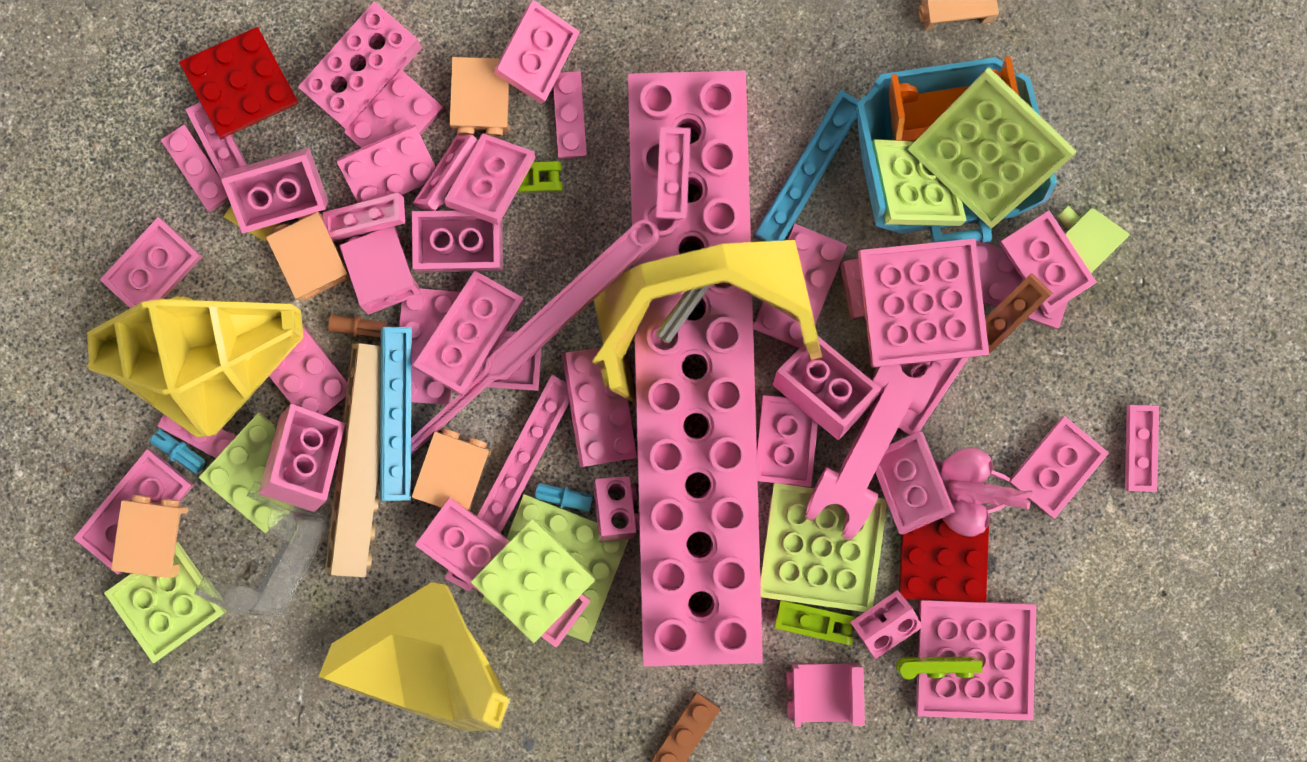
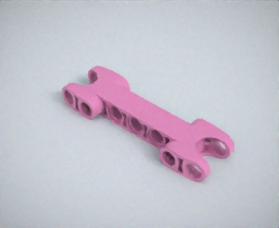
[805,361,941,541]

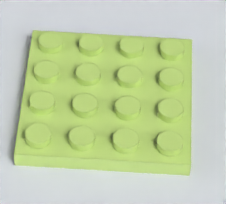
[908,67,1076,229]
[760,483,887,612]
[482,494,629,643]

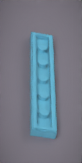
[754,90,859,242]
[380,327,412,501]

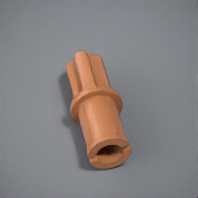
[328,314,387,339]

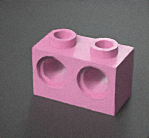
[593,476,640,542]
[850,590,923,660]

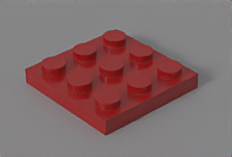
[179,27,298,140]
[899,519,989,602]

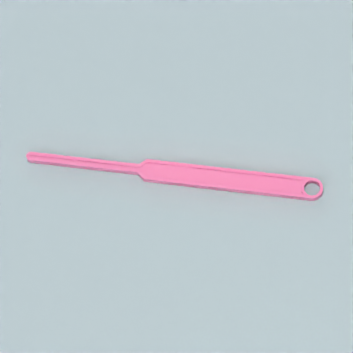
[411,220,659,455]

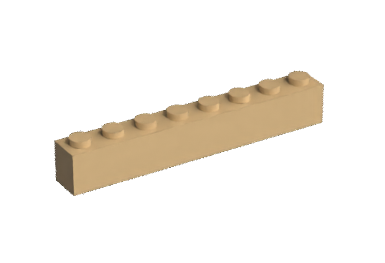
[325,343,381,577]

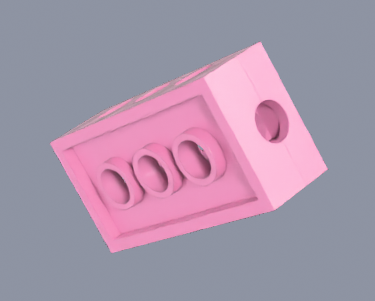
[298,1,423,129]

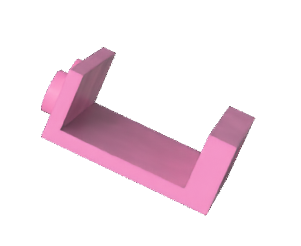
[340,226,421,315]
[786,663,865,727]

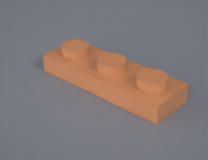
[985,273,1053,353]
[650,691,721,762]

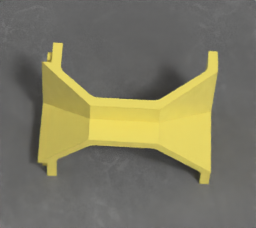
[592,240,822,402]

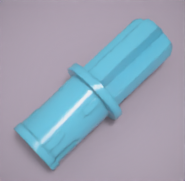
[150,429,206,474]
[535,483,593,513]

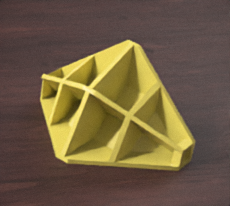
[87,299,303,438]
[318,582,510,732]

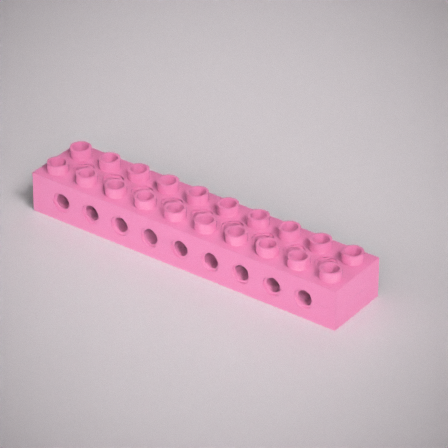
[628,71,763,666]

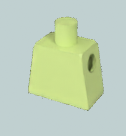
[1056,205,1130,273]

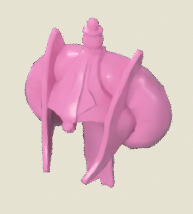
[934,447,1033,536]

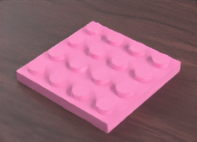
[858,238,989,368]
[916,599,1036,720]

